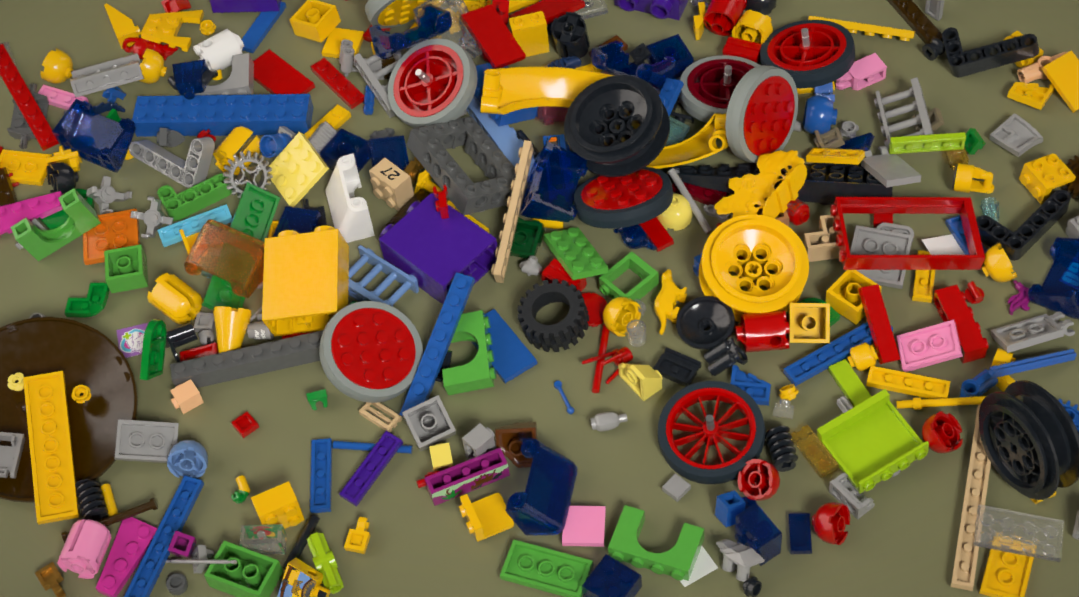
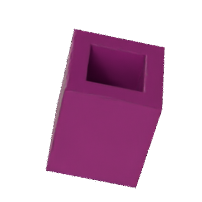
[168,531,197,559]

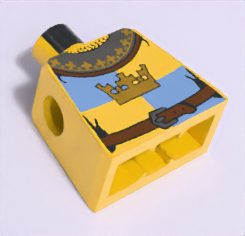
[277,558,330,597]

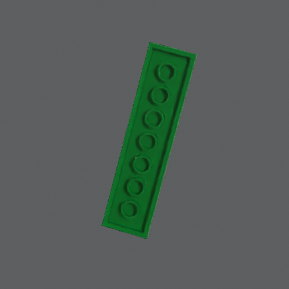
[201,182,281,311]

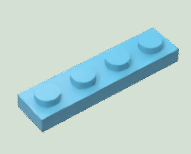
[157,204,233,247]

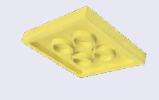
[268,132,329,208]

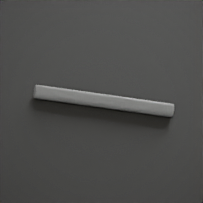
[668,168,712,234]

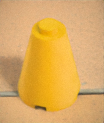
[213,306,252,353]

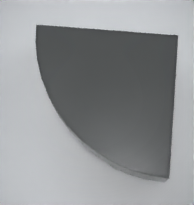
[370,128,395,146]

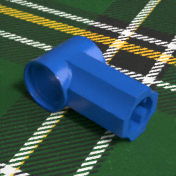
[959,369,998,397]

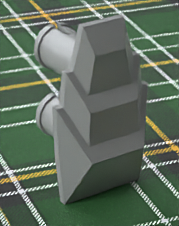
[716,539,765,582]

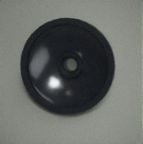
[676,296,735,350]

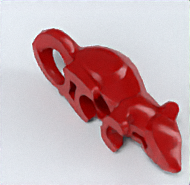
[122,37,178,61]

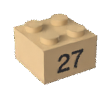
[369,158,414,211]

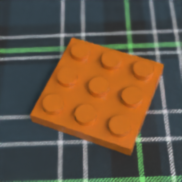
[83,208,140,265]

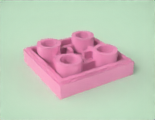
[562,506,606,547]

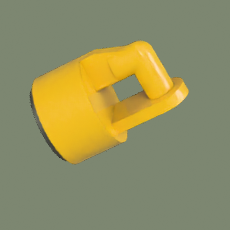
[952,163,994,194]

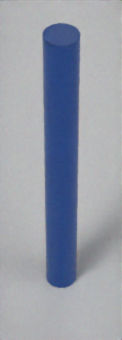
[333,441,413,454]

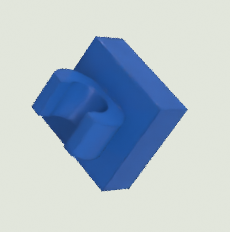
[102,86,126,103]

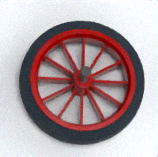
[658,381,765,484]

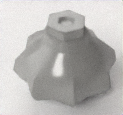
[519,256,543,276]

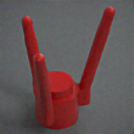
[581,347,633,384]

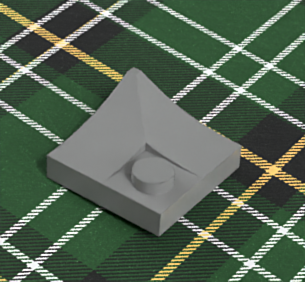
[990,113,1043,157]

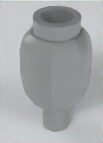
[590,412,628,432]

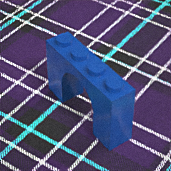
[474,63,538,127]

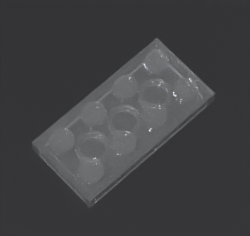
[973,504,1064,562]

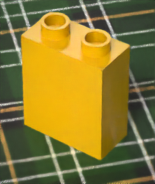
[262,225,349,337]

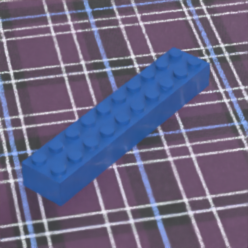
[131,94,314,137]

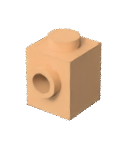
[170,379,204,414]

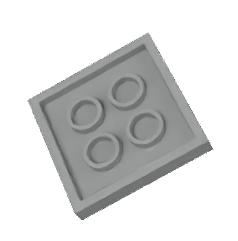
[850,225,913,289]

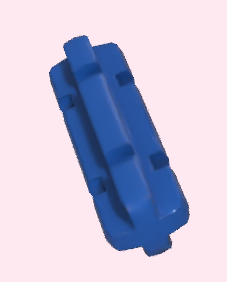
[363,85,375,115]

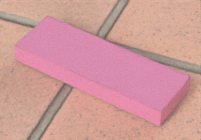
[38,84,89,114]

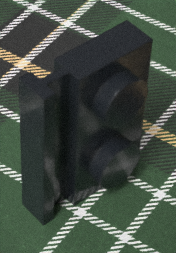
[653,347,701,387]

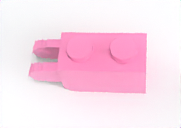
[835,53,887,91]

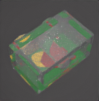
[240,524,287,555]

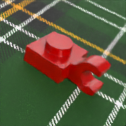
[433,185,449,219]

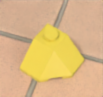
[618,363,663,401]

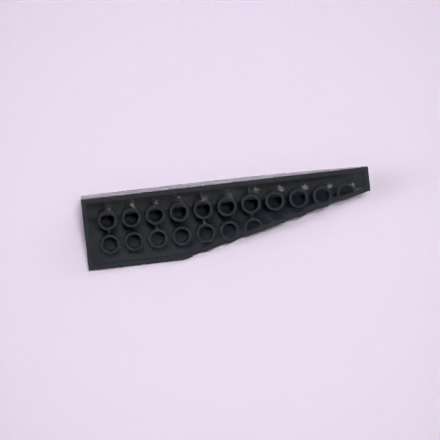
[666,162,893,205]

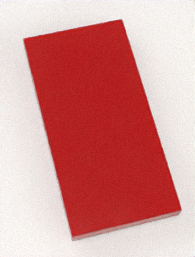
[509,0,585,24]
[461,4,526,69]
[253,49,315,94]

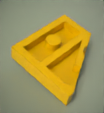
[1007,82,1055,110]

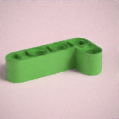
[157,173,232,221]

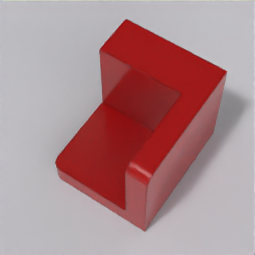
[161,0,191,13]

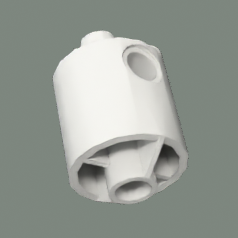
[193,29,244,70]

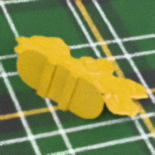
[714,150,807,219]

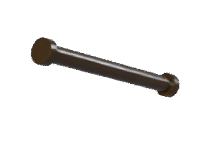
[61,498,158,543]

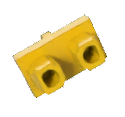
[46,145,82,172]

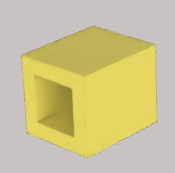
[429,443,454,471]

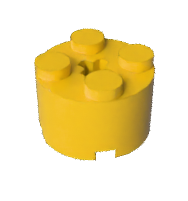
[732,10,773,44]

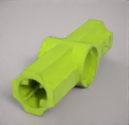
[307,532,344,594]

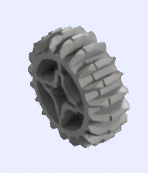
[223,150,273,198]

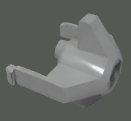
[86,176,132,214]
[130,196,173,239]

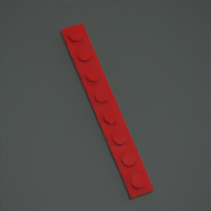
[0,44,59,151]

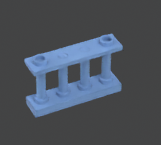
[348,245,419,307]

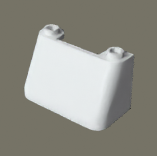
[325,154,375,243]

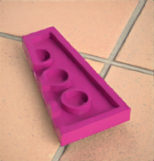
[0,191,63,238]
[96,517,158,597]

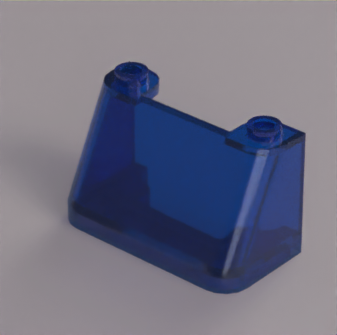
[369,4,452,59]
[591,41,675,91]
[52,99,136,173]
[520,141,588,222]
[1028,237,1079,320]
[505,438,578,536]

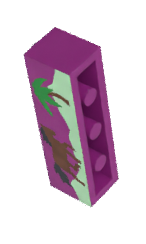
[424,448,510,506]

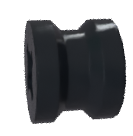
[922,38,945,61]

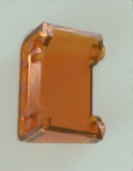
[184,219,265,299]

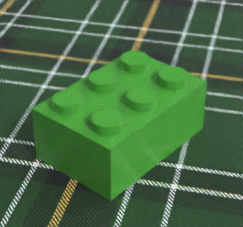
[204,540,283,597]

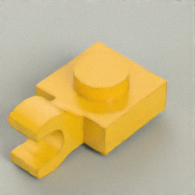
[344,517,371,554]

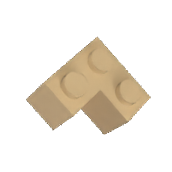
[804,215,840,262]

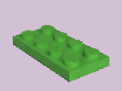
[543,227,609,280]
[500,539,593,597]

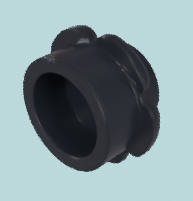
[743,577,762,597]

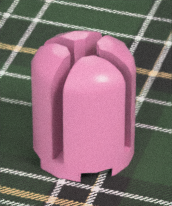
[57,519,111,579]

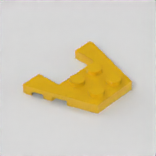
[141,10,204,52]

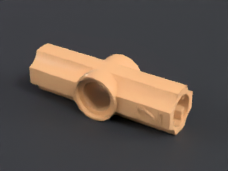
[1017,52,1068,83]

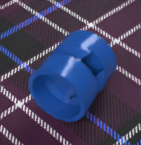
[259,133,292,158]

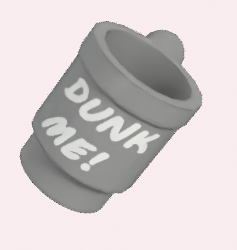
[247,313,274,340]

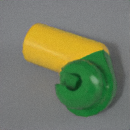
[231,475,250,504]

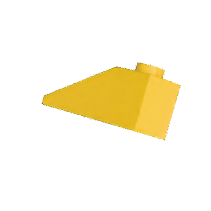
[104,3,141,49]

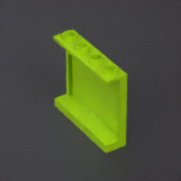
[817,389,929,494]

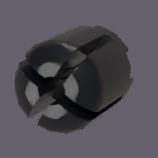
[551,12,590,59]

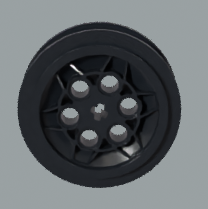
[564,75,670,177]
[979,380,1079,500]

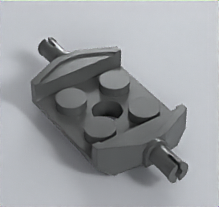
[7,83,49,149]

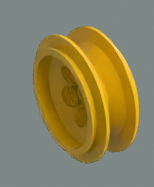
[699,214,809,322]

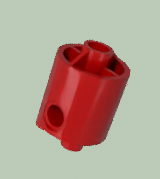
[703,0,747,36]
[735,310,790,352]

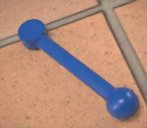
[554,381,575,414]

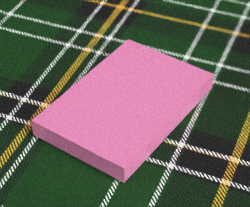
[896,320,963,372]

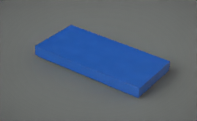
[471,309,537,383]

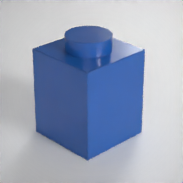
[715,490,746,527]

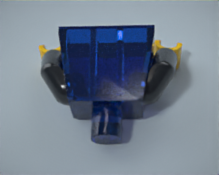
[167,59,223,99]

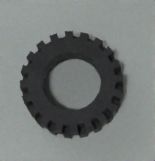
[517,279,589,352]

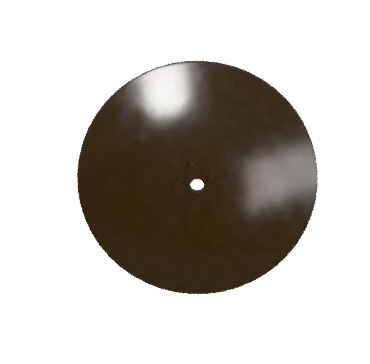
[0,317,138,503]

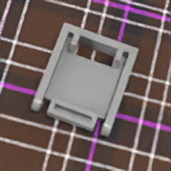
[0,432,25,479]

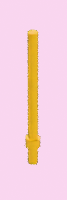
[896,396,986,410]

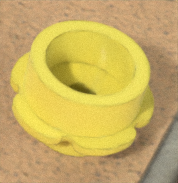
[8,373,24,391]

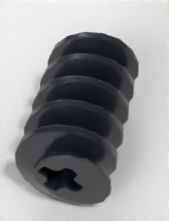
[765,426,798,472]
[75,479,108,521]

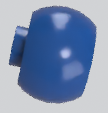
[803,95,837,135]

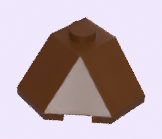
[495,422,538,468]

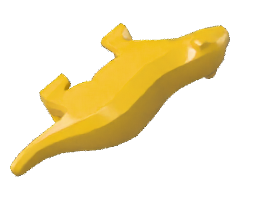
[654,269,687,335]

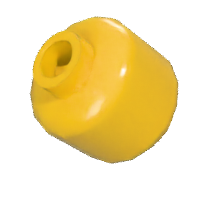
[847,342,878,371]

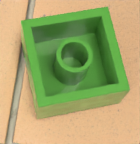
[104,244,148,294]

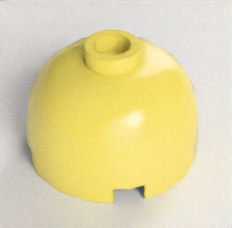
[657,193,693,231]

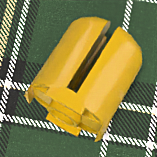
[213,126,261,177]
[147,273,203,325]

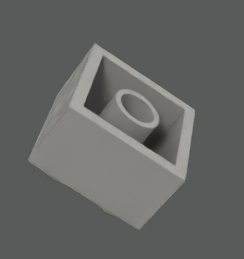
[402,395,456,452]

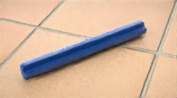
[988,349,1077,378]

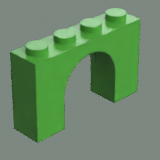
[11,188,101,262]
[442,310,496,395]
[608,505,704,581]

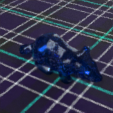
[614,225,657,251]

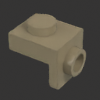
[912,107,944,132]
[814,127,845,149]

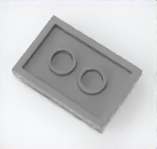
[115,419,179,463]

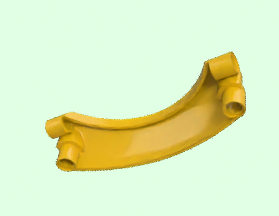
[480,67,614,115]
[568,114,729,169]

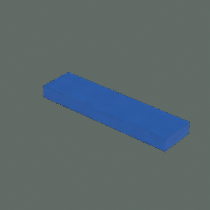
[241,2,286,53]
[310,438,332,513]

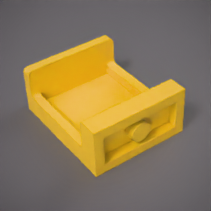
[509,11,550,57]

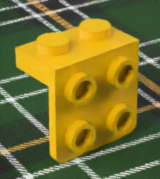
[1019,153,1076,204]
[458,493,514,542]

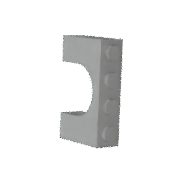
[180,53,254,96]

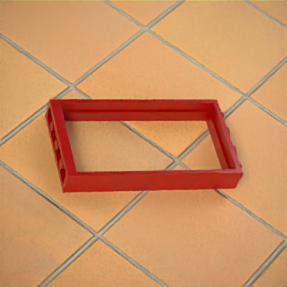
[830,197,985,270]

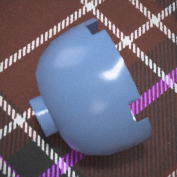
[167,440,208,479]

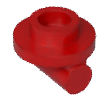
[964,281,984,304]

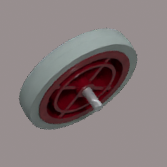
[679,55,761,123]

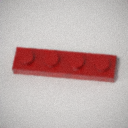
[310,58,364,109]

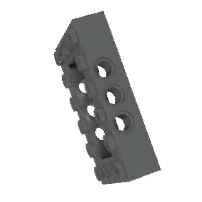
[407,116,529,215]

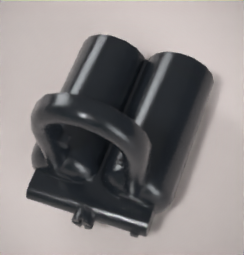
[165,322,198,363]
[704,338,748,376]

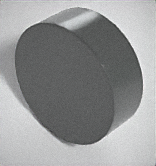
[166,573,188,595]

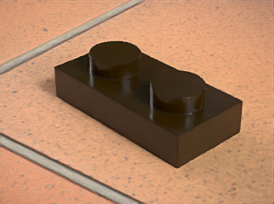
[0,167,18,206]

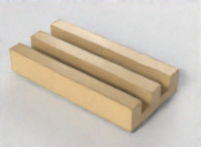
[359,402,402,433]

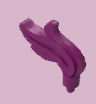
[1007,280,1033,315]

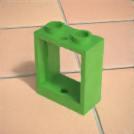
[599,251,659,302]

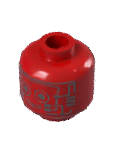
[786,199,810,226]

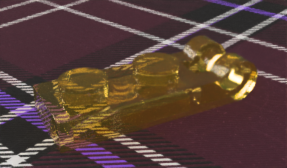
[790,425,839,478]

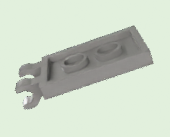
[861,146,921,188]
[991,312,1075,353]

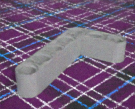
[129,137,215,188]

